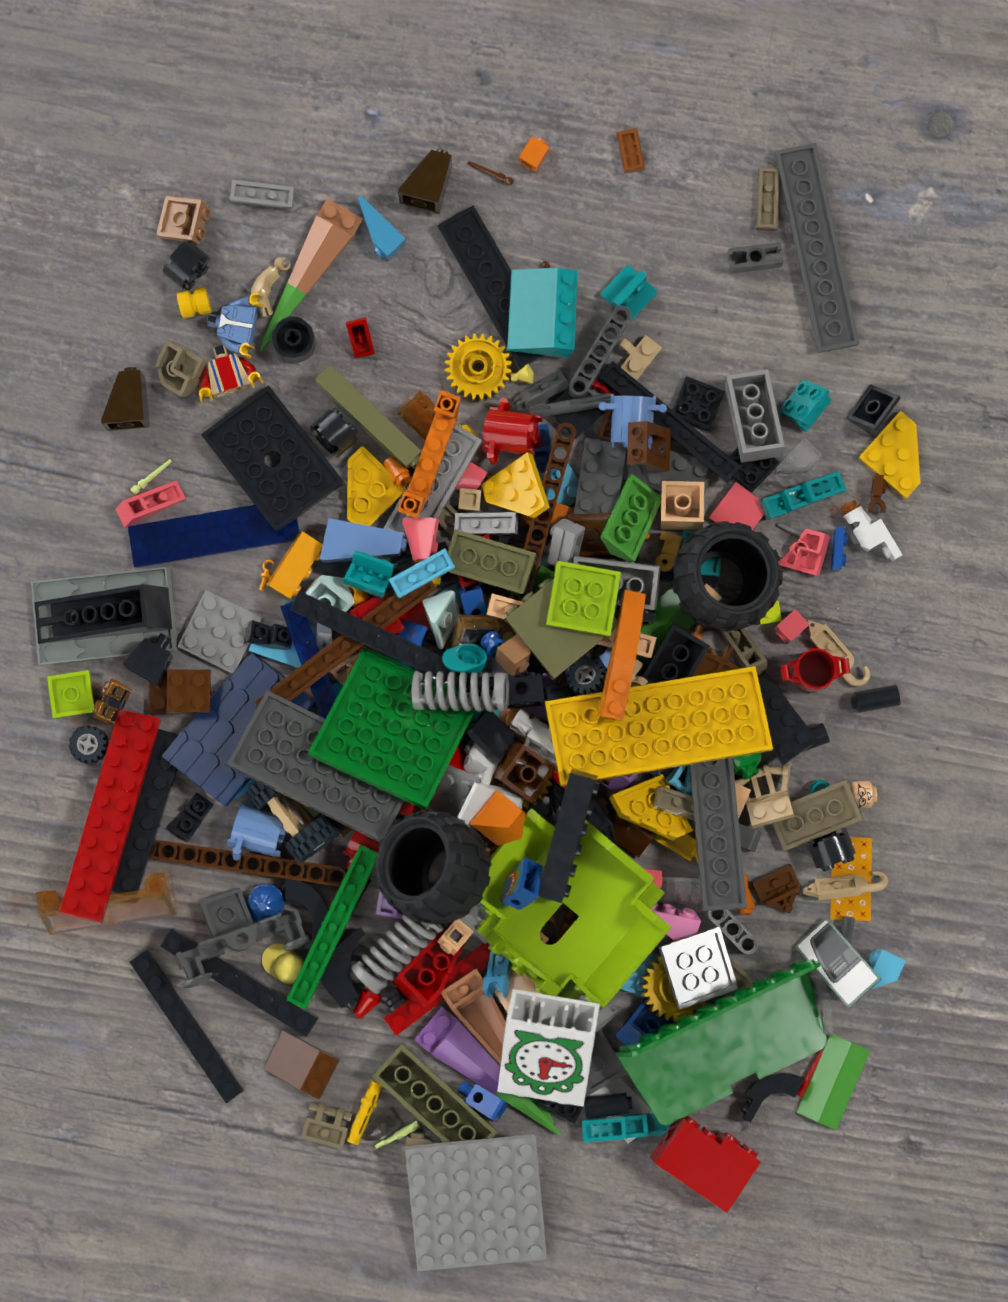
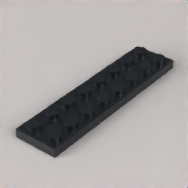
[437,205,546,369]
[111,729,179,899]

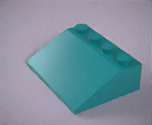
[507,268,578,358]

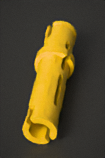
[346,1080,383,1145]

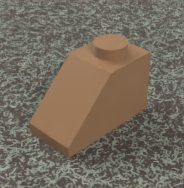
[495,634,531,676]

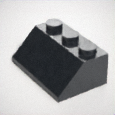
[641,623,710,684]

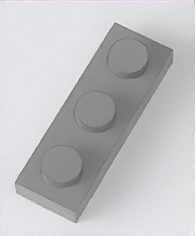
[230,180,295,209]
[454,512,518,536]

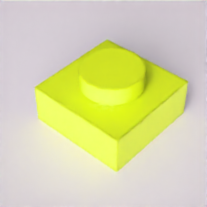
[759,600,782,625]

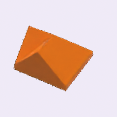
[469,790,525,846]

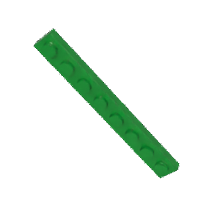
[286,844,378,1009]

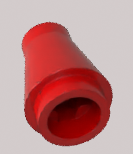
[352,988,382,1019]

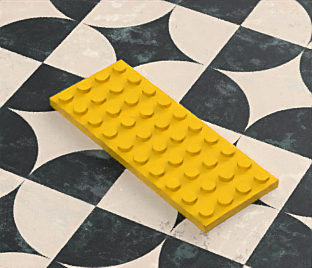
[545,666,773,787]

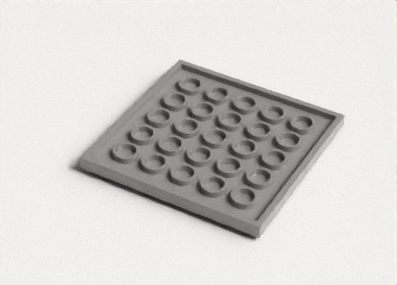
[405,1134,547,1271]

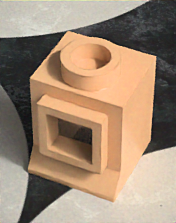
[438,919,474,956]

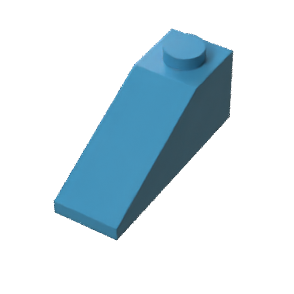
[358,196,406,261]

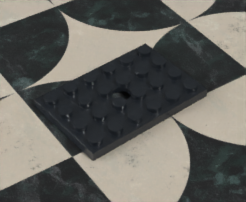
[201,385,344,533]

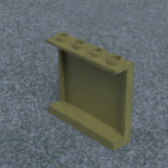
[504,578,618,680]

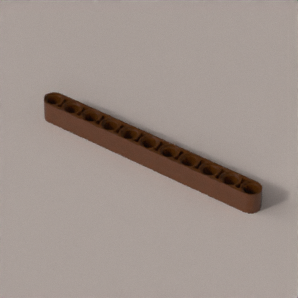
[500,423,576,640]
[150,840,347,886]

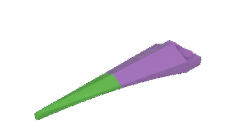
[414,1006,561,1135]

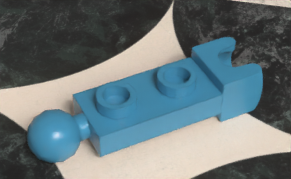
[483,951,512,998]

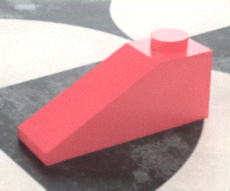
[115,480,186,528]

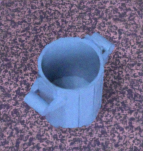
[599,394,667,449]
[227,801,287,860]

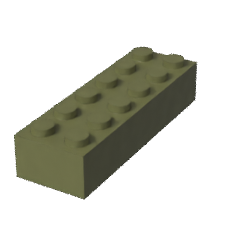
[373,1043,498,1143]

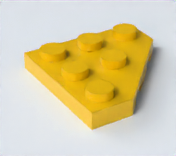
[858,411,921,500]
[347,445,406,526]
[481,452,550,518]
[609,774,693,841]

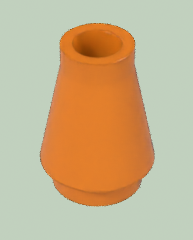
[383,457,412,488]

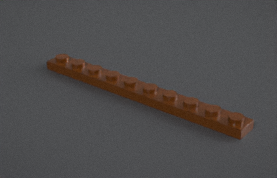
[254,581,437,707]

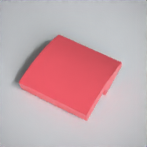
[709,482,764,530]

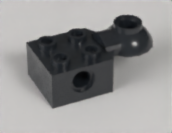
[466,672,546,709]

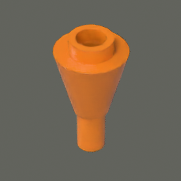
[735,875,756,916]

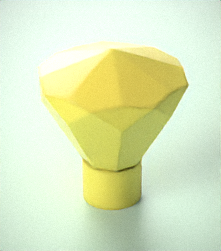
[511,364,534,384]

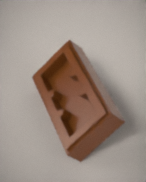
[616,128,645,174]

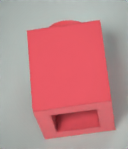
[775,609,810,643]

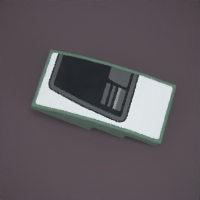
[795,917,882,1008]

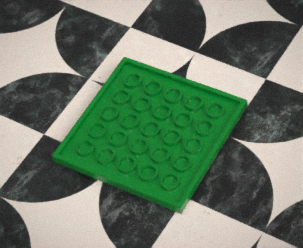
[308,646,480,810]

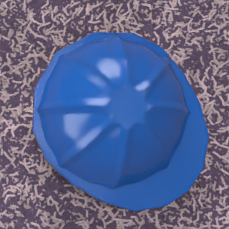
[247,883,285,922]

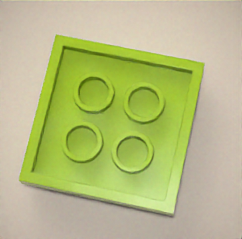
[546,561,621,636]

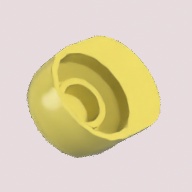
[262,944,304,985]

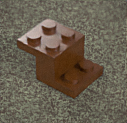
[149,669,211,715]

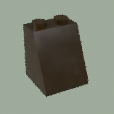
[398,149,453,214]
[101,367,150,431]

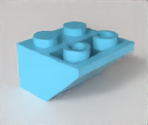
[867,949,906,989]

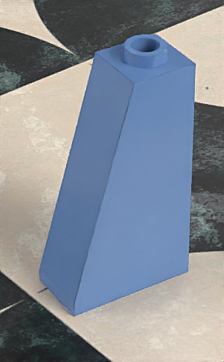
[320,518,407,563]

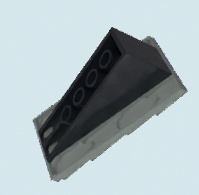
[31,567,178,665]

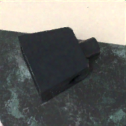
[123,633,173,688]

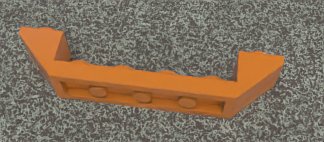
[397,390,461,518]

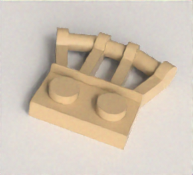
[735,764,795,828]

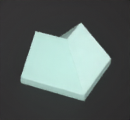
[305,575,355,612]
[422,590,461,649]

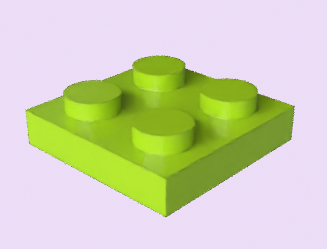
[47,670,96,719]

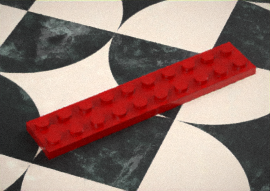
[59,709,161,923]

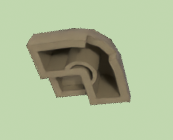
[155,340,207,397]

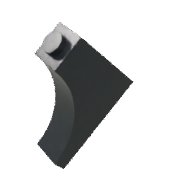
[320,927,367,1009]

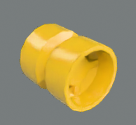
[177,286,212,319]

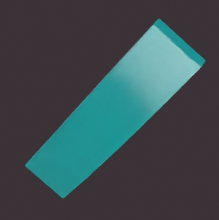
[759,471,847,521]
[582,1113,671,1143]

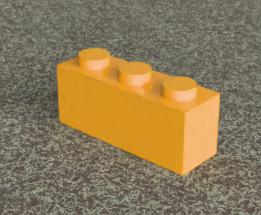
[266,531,323,599]

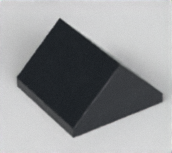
[846,384,901,437]

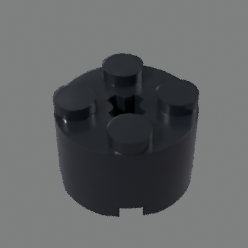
[163,240,210,291]
[272,316,316,363]
[310,408,358,458]
[806,828,856,872]

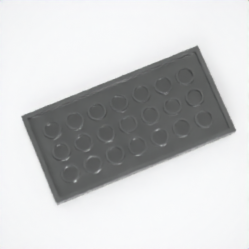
[227,690,404,843]

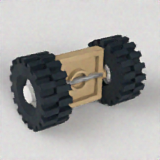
[246,781,341,864]

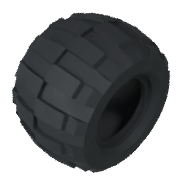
[672,521,783,632]
[374,811,492,924]

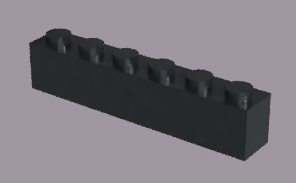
[538,769,600,903]

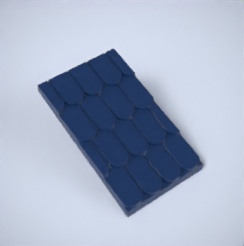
[162,653,318,806]

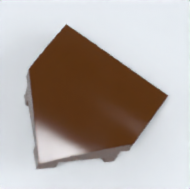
[751,863,800,913]

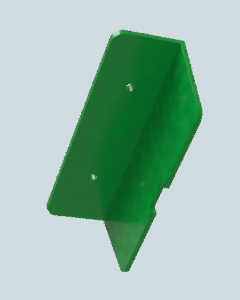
[615,959,827,1125]

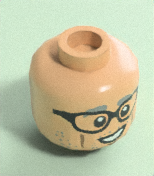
[850,781,877,809]

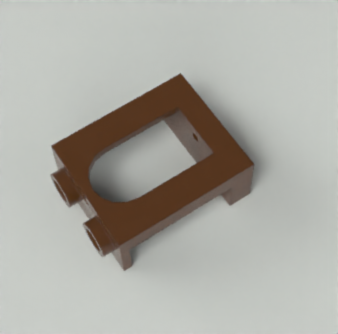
[627,421,671,473]

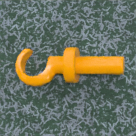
[259,560,274,591]

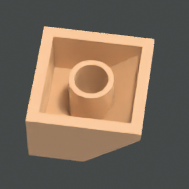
[661,481,704,530]

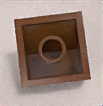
[492,742,556,804]

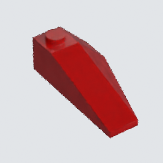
[392,920,466,1007]

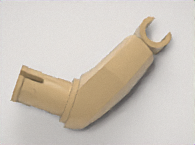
[251,257,291,317]

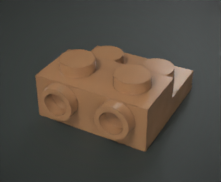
[156,196,211,245]

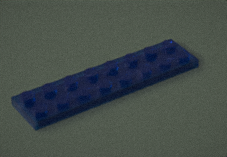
[128,505,300,569]

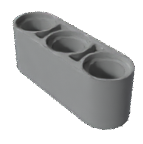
[707,910,758,954]

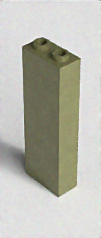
[315,365,422,471]

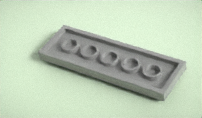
[383,424,483,543]

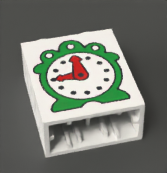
[497,989,600,1106]

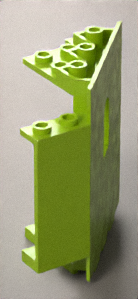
[476,808,672,1008]

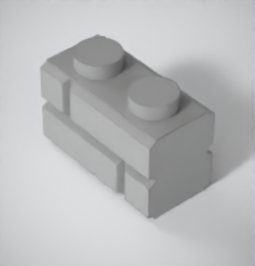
[546,519,585,566]

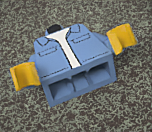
[207,292,263,358]

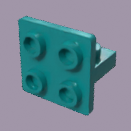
[600,265,658,322]
[779,380,832,432]
[343,550,394,598]

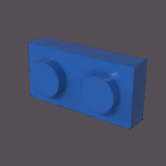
[831,526,848,572]

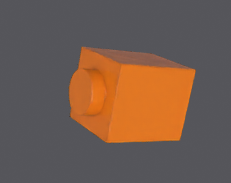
[519,136,550,173]

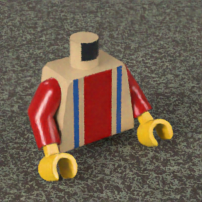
[199,345,264,402]

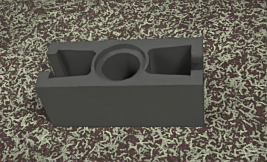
[727,242,784,274]

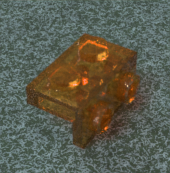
[397,390,436,441]

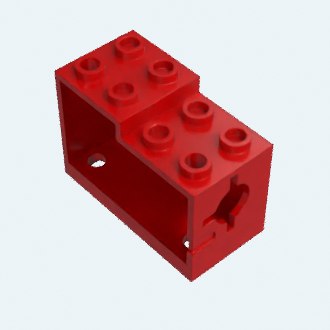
[650,1116,761,1213]

